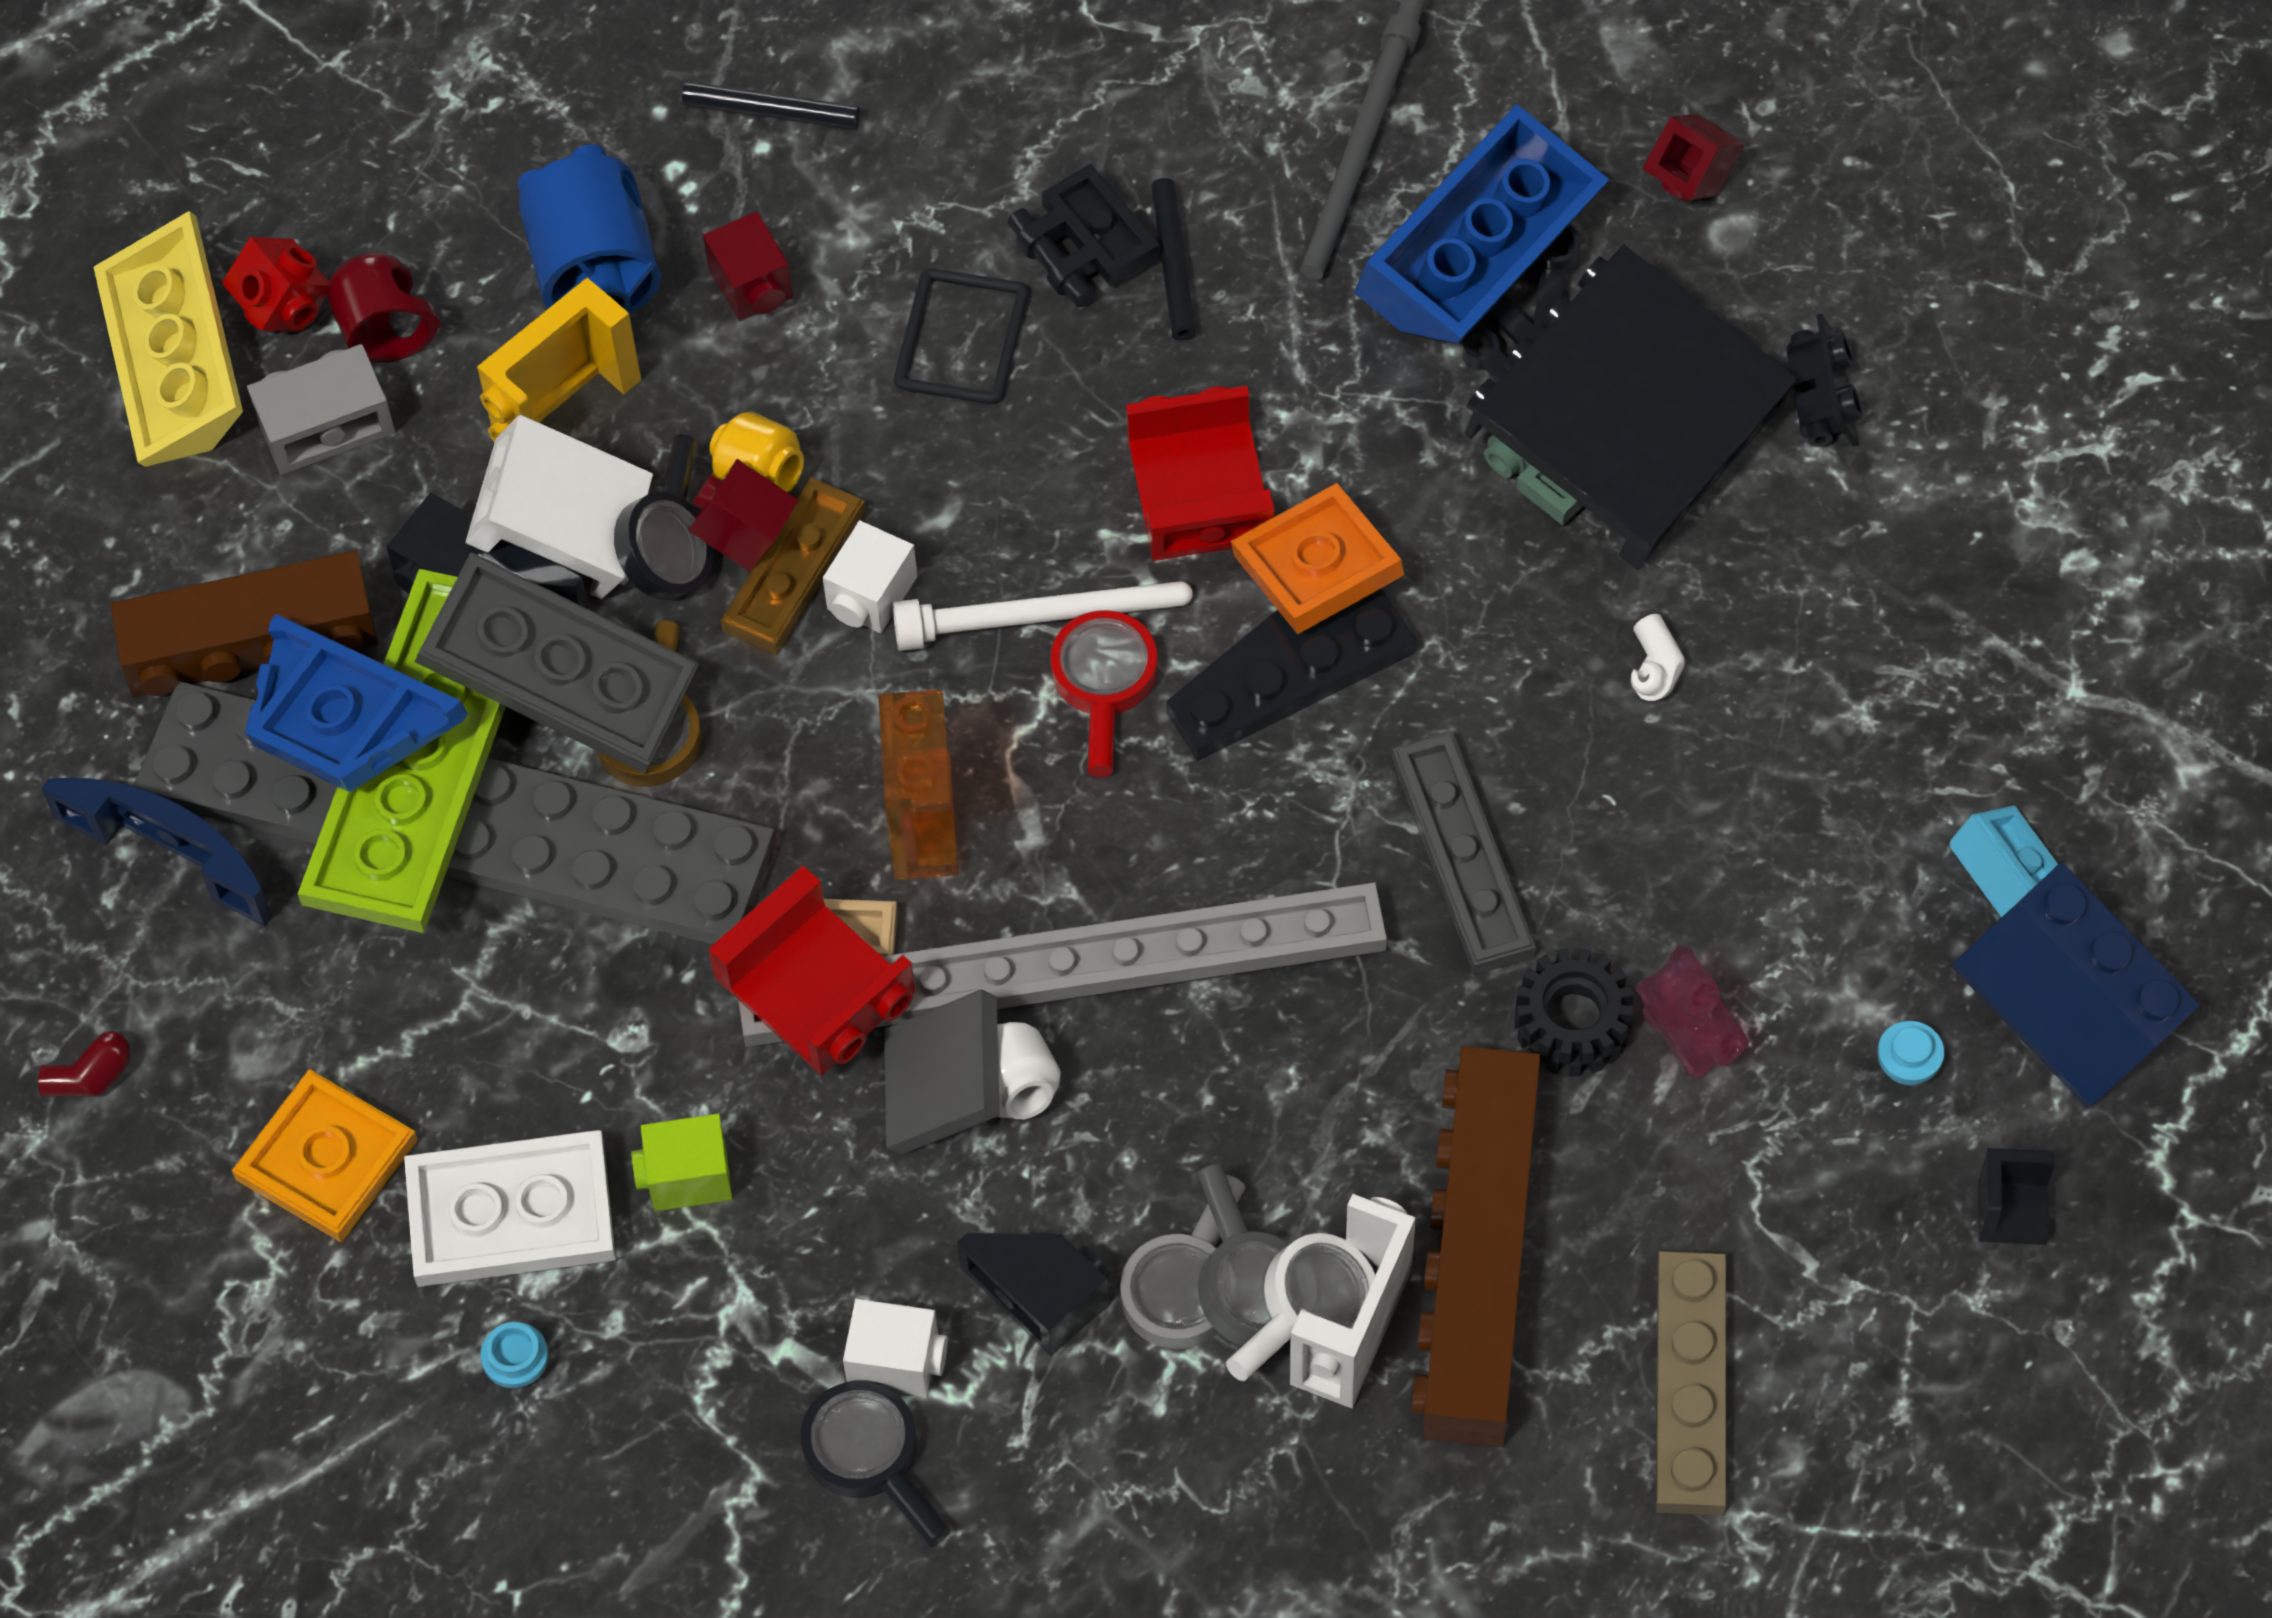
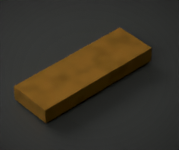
[721,477,866,655]

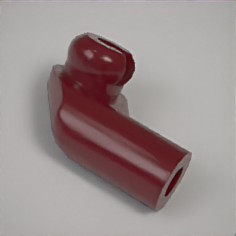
[38,1031,130,1097]

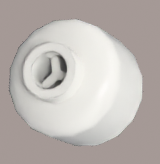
[997,1022,1061,1119]

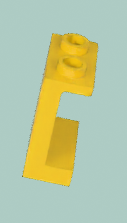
[477,277,641,443]

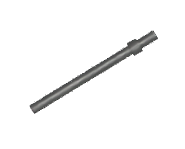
[1300,0,1426,280]

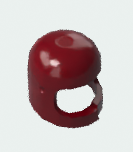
[328,252,441,363]

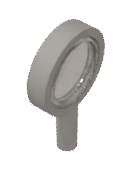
[1120,1175,1245,1349]

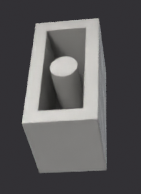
[247,344,395,475]

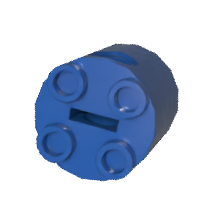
[517,144,661,315]

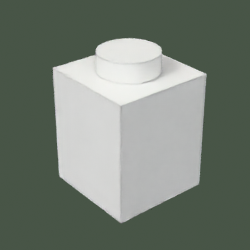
[823,520,918,634]
[843,1299,948,1398]

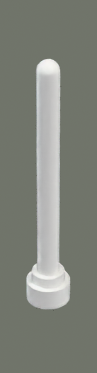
[893,581,1193,651]

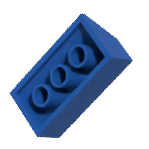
[1354,104,1610,344]

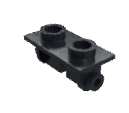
[1786,314,1863,447]

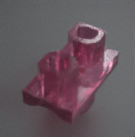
[1635,946,1749,1079]

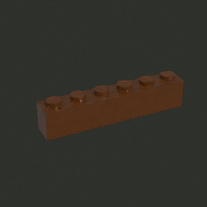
[1411,1046,1540,1447]

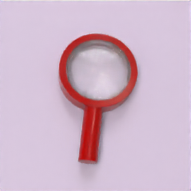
[1051,610,1158,778]

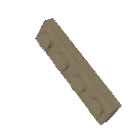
[1656,1251,1726,1516]

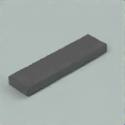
[1392,732,1536,975]

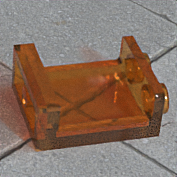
[878,690,958,880]

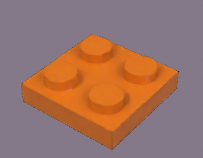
[1231,483,1404,634]

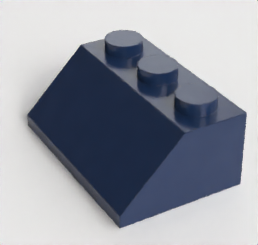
[1950,861,2200,1109]

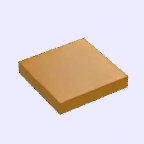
[232,1069,418,1243]

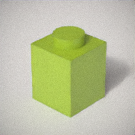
[631,1113,733,1212]

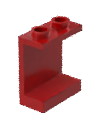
[1126,385,1274,561]
[708,865,916,1076]

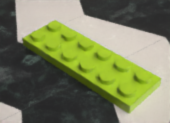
[298,569,506,933]

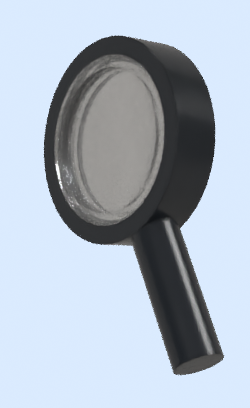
[614,434,714,600]
[801,1381,951,1547]

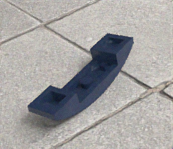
[42,778,272,927]

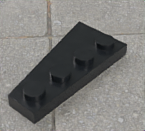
[1166,588,1416,761]

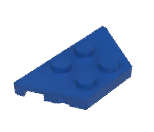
[245,614,468,792]

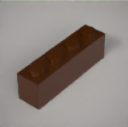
[110,550,379,697]

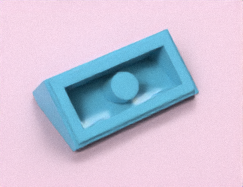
[1950,806,2058,917]

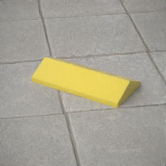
[94,211,243,467]

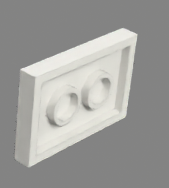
[404,1130,616,1287]

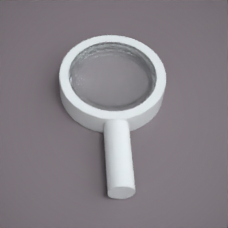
[1226,1233,1375,1381]

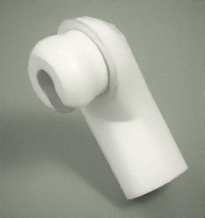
[1631,614,1685,701]

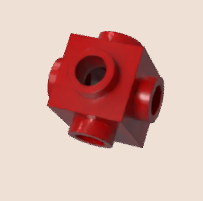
[222,237,330,332]

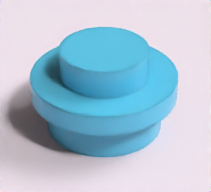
[1877,1021,1944,1085]
[480,1322,549,1388]

